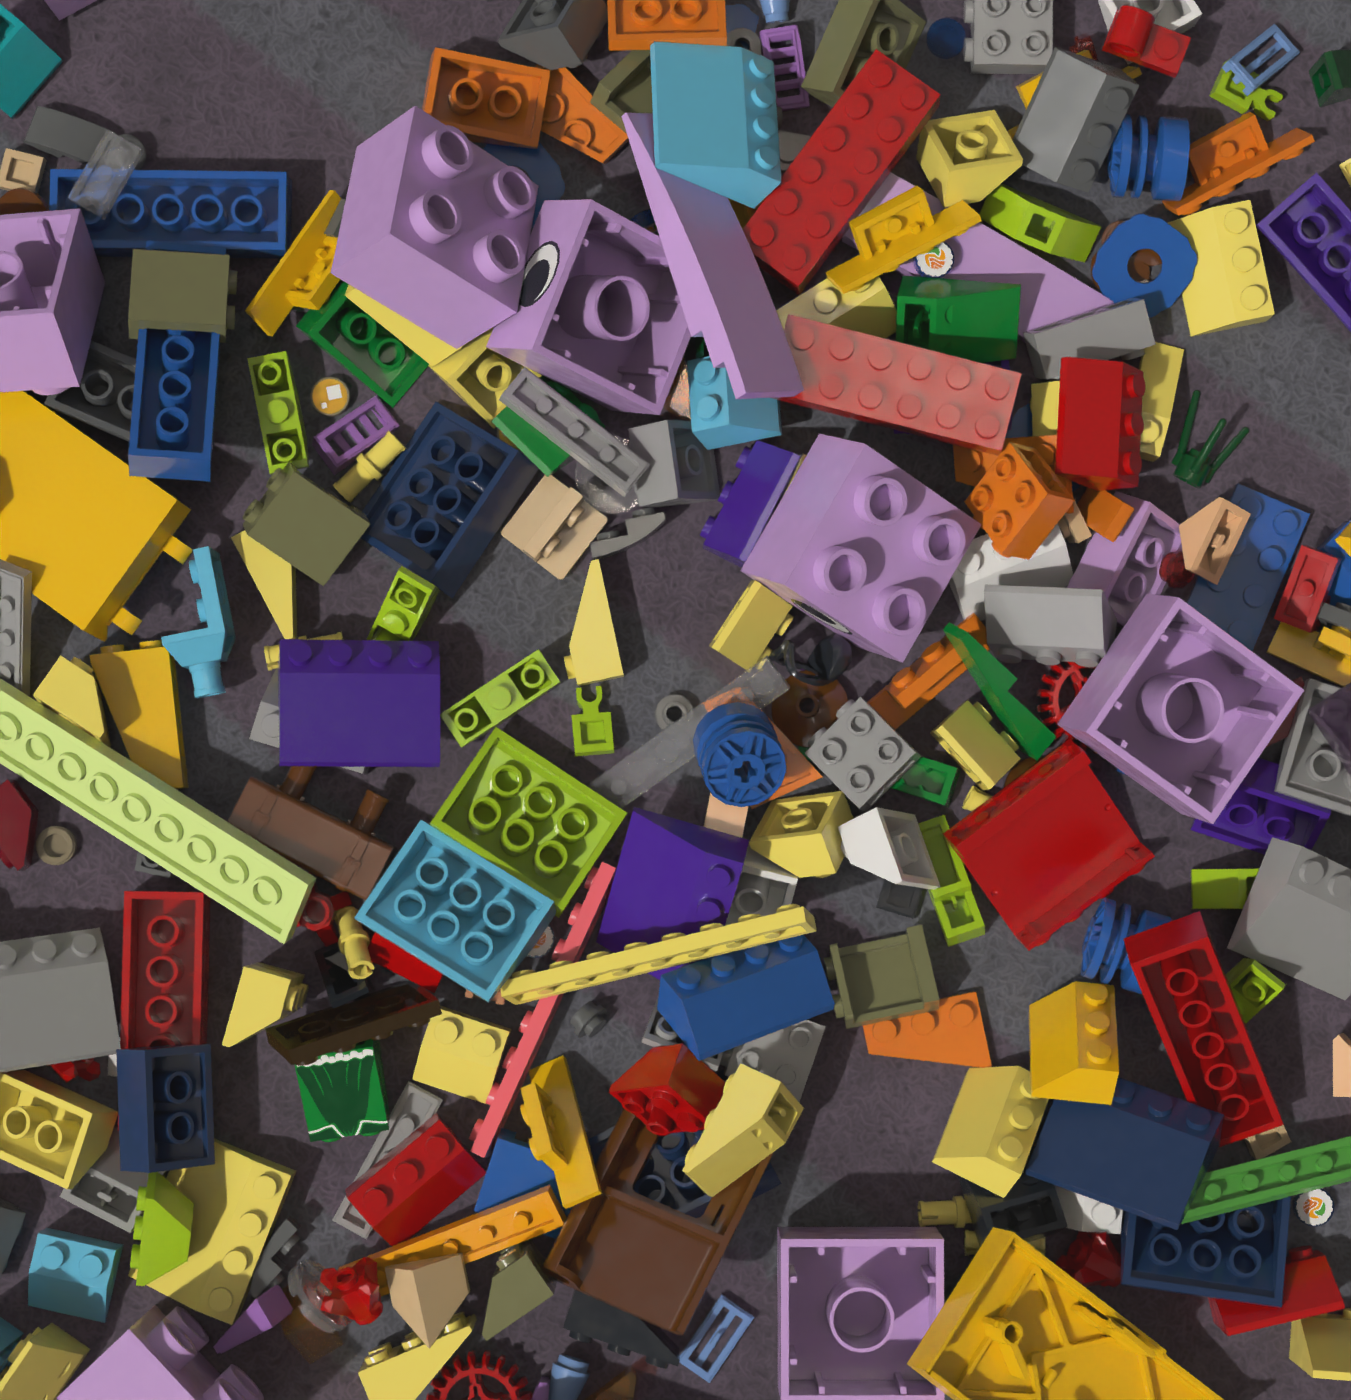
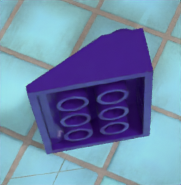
[278,639,440,767]
[596,807,749,980]

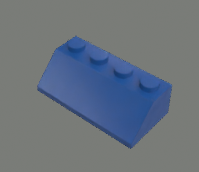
[657,935,835,1061]

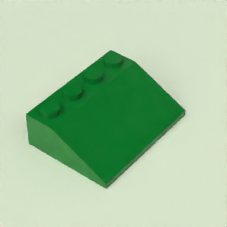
[296,279,429,408]

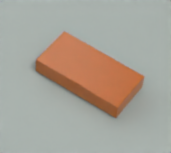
[1077,488,1134,542]

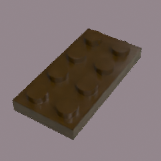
[265,980,442,1066]

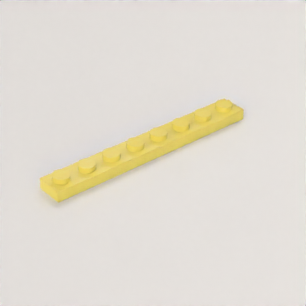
[500,904,817,1005]

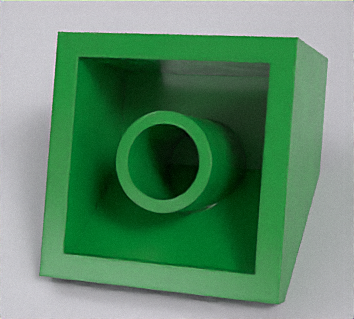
[491,376,605,477]

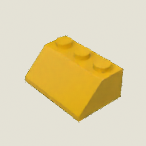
[1029,981,1119,1105]

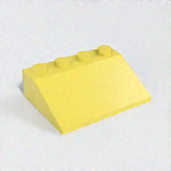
[128,1139,296,1325]

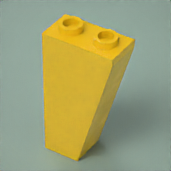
[90,640,189,789]

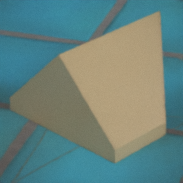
[385,1253,470,1349]

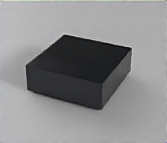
[876,879,923,919]

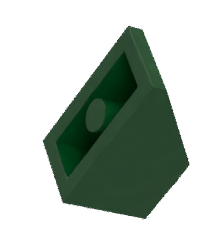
[1309,50,1351,108]

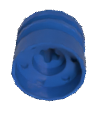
[1107,114,1190,201]
[693,702,786,807]
[1081,897,1171,994]

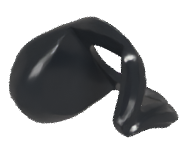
[769,634,852,686]

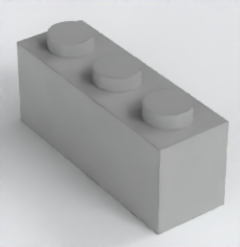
[1023,298,1156,382]

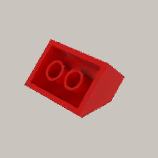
[1055,357,1146,491]
[345,1112,486,1246]
[1208,1246,1345,1336]

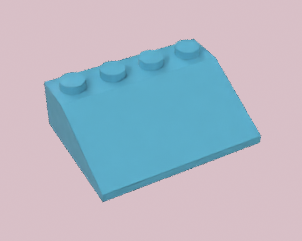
[650,41,782,209]
[354,820,556,1003]

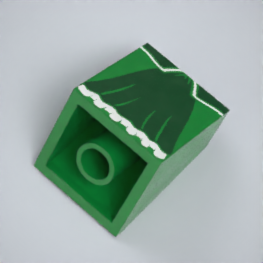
[294,1039,390,1142]

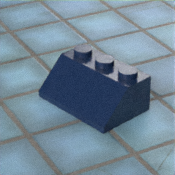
[116,1044,215,1173]

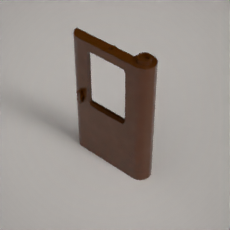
[541,1109,775,1335]

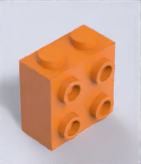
[964,442,1075,560]

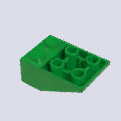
[896,275,1021,363]

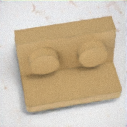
[501,475,608,580]

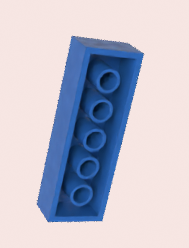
[49,169,292,259]
[128,241,226,482]

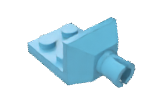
[161,546,236,698]

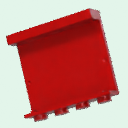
[943,739,1155,951]

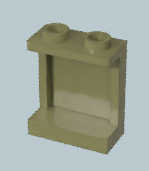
[590,50,653,134]
[128,249,237,343]
[243,462,370,586]
[823,925,940,1029]

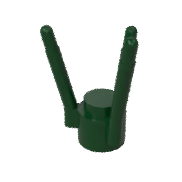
[1171,390,1249,489]

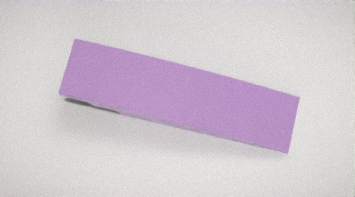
[621,112,804,399]
[842,172,1114,343]

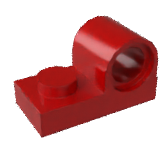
[1102,5,1191,78]
[1273,545,1342,633]

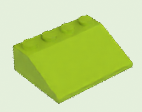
[430,727,627,918]

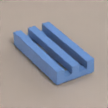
[1221,24,1300,96]
[679,1294,754,1383]

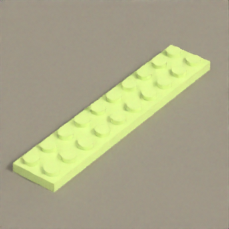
[0,678,316,944]

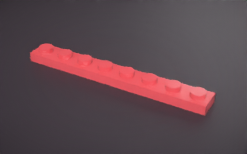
[469,862,617,1158]

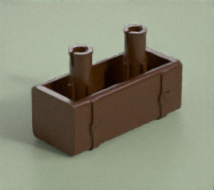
[227,766,398,900]

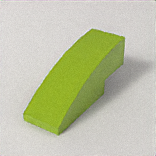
[918,815,985,947]

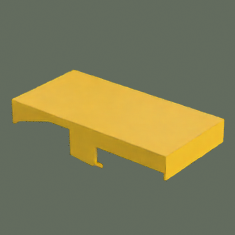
[0,391,193,642]
[907,1227,1224,1400]

